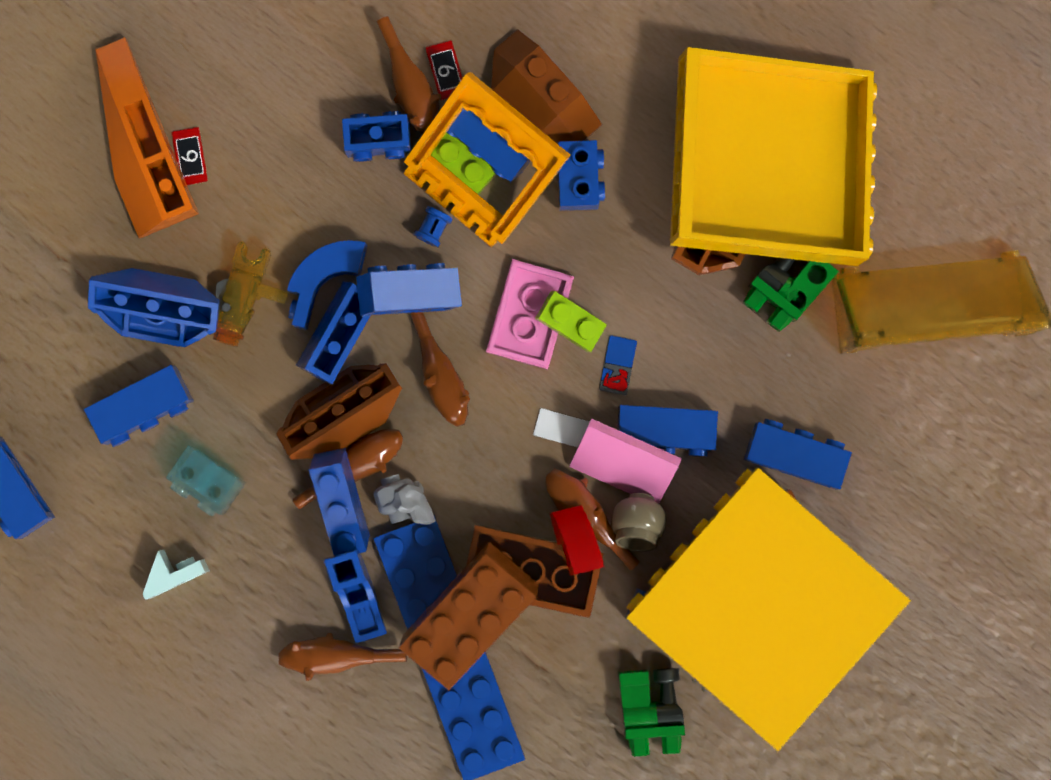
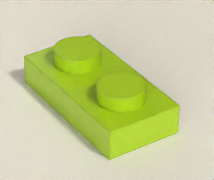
[431,133,496,195]
[535,291,607,352]

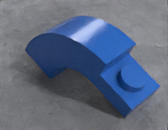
[287,240,368,330]
[324,549,387,643]

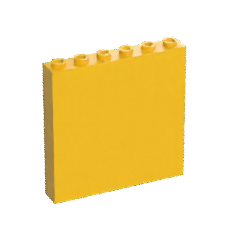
[670,47,877,266]
[626,467,911,751]

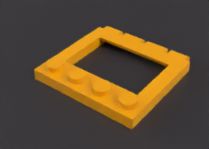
[403,72,571,248]

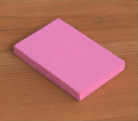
[486,259,574,370]
[569,418,682,503]

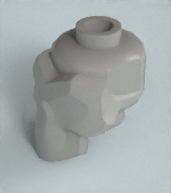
[373,474,436,525]

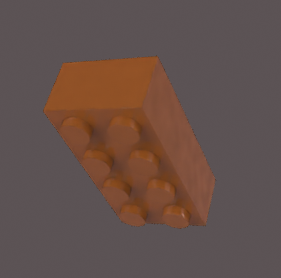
[466,525,604,618]
[399,542,539,690]

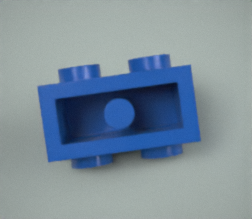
[342,111,411,162]
[558,140,605,211]

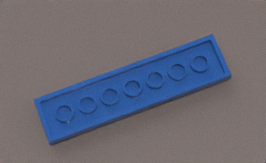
[373,515,526,780]

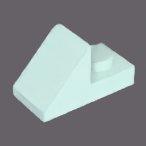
[143,550,210,600]

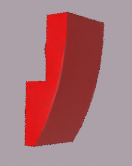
[550,505,605,576]

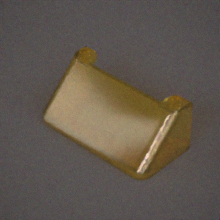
[832,251,1051,354]

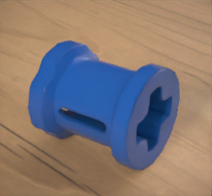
[413,206,453,248]

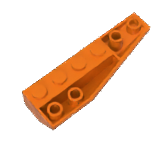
[96,38,199,239]

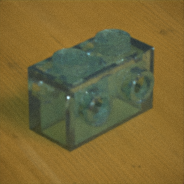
[166,445,246,516]

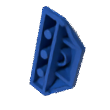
[88,268,220,348]

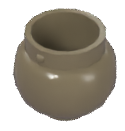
[611,493,666,551]

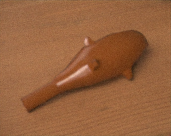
[377,16,442,134]
[410,312,470,427]
[293,428,403,510]
[545,468,640,571]
[278,633,407,681]

